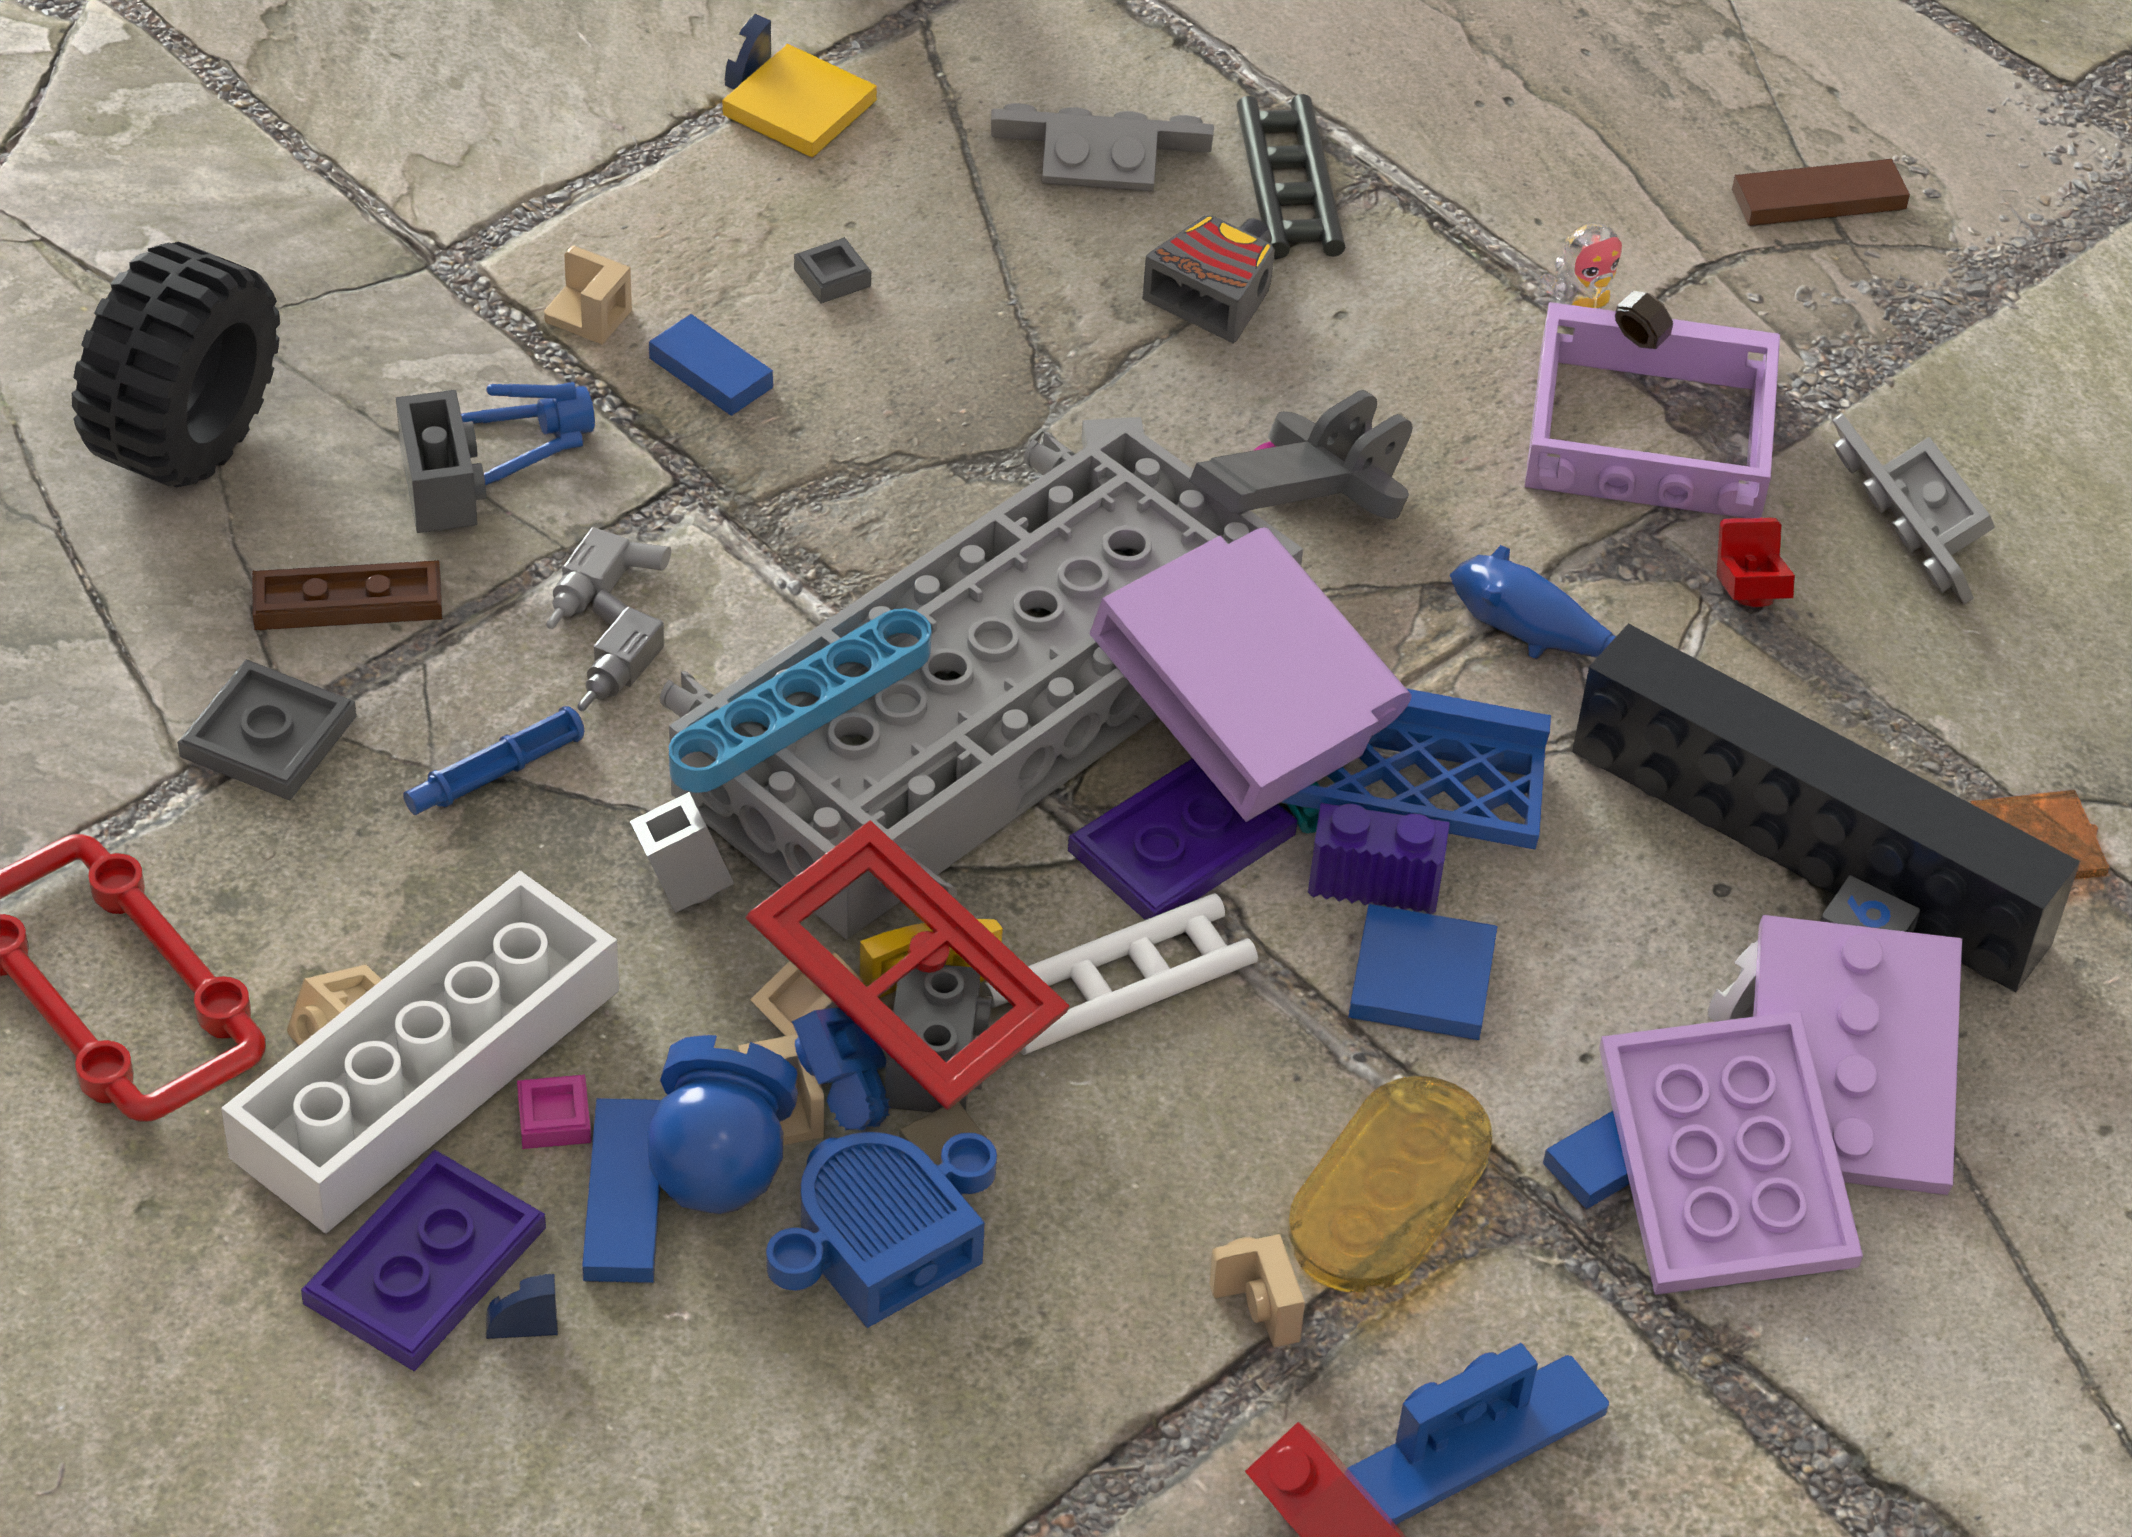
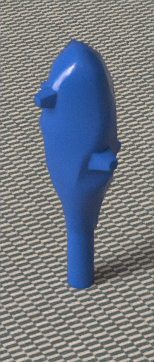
[1450,545,1616,659]

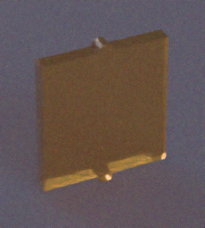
[1970,790,2110,880]

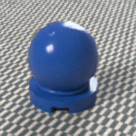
[647,1035,798,1214]

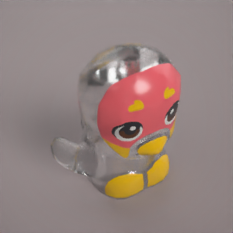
[1540,222,1622,309]

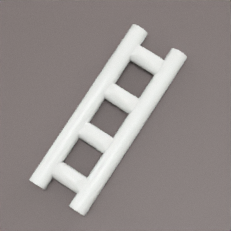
[982,893,1258,1055]

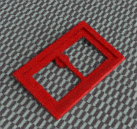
[745,820,1070,1110]

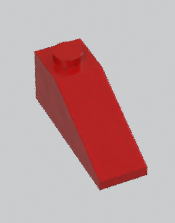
[1245,1421,1406,1537]

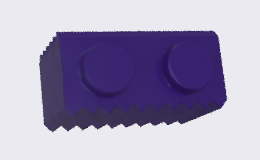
[1308,803,1450,914]

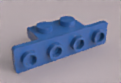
[1348,1343,1609,1525]

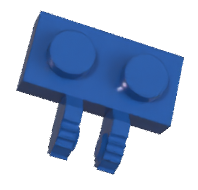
[792,1007,891,1131]

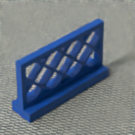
[1282,688,1551,850]

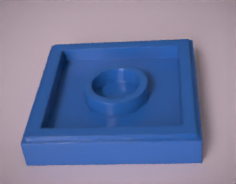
[1348,904,1498,1040]

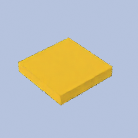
[722,43,877,158]

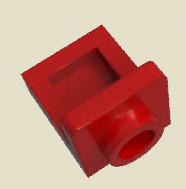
[1716,518,1795,607]

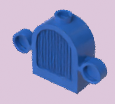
[766,1132,997,1328]

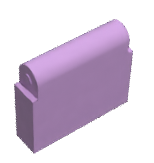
[1089,527,1412,822]

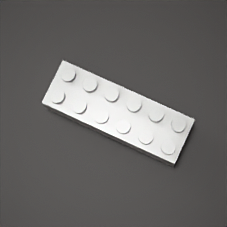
[221,871,619,1234]

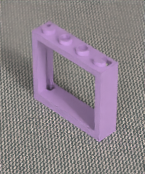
[1525,302,1780,518]

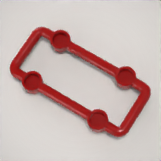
[0,834,266,1122]

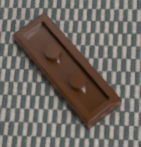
[1732,159,1910,226]
[252,560,443,630]

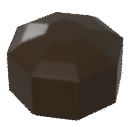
[1615,291,1674,349]

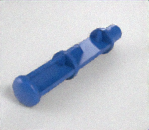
[403,706,585,815]

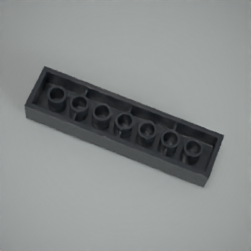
[1572,623,2080,993]

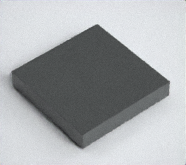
[177,659,357,801]

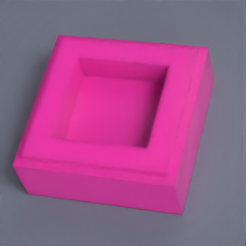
[517,1075,591,1149]

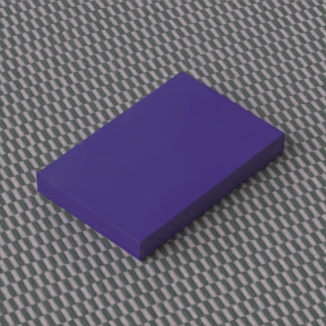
[1068,758,1298,920]
[301,1149,546,1372]

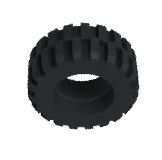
[72,242,280,488]

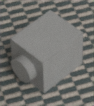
[630,792,734,913]

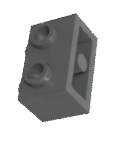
[395,390,487,533]
[885,965,992,1112]

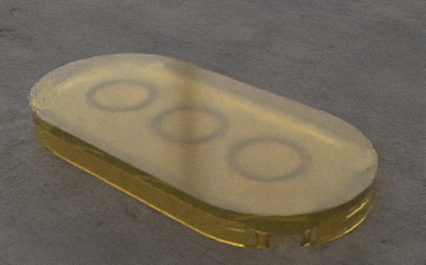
[1288,1076,1493,1292]

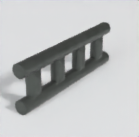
[1236,94,1346,259]

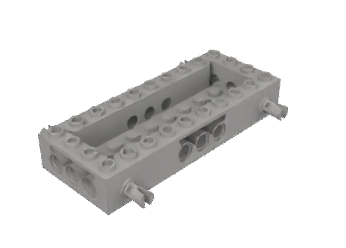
[660,421,1303,940]

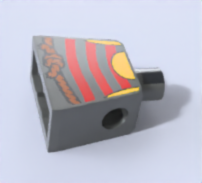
[1142,216,1275,344]

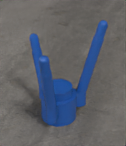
[461,382,595,485]

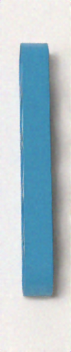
[669,608,932,793]

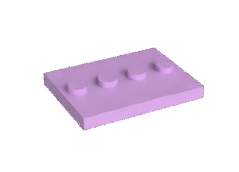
[1753,915,1962,1195]
[1599,1011,1863,1295]

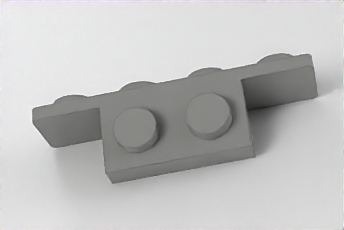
[991,103,1214,191]
[1832,413,1995,605]

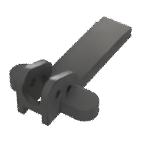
[1189,390,1413,519]

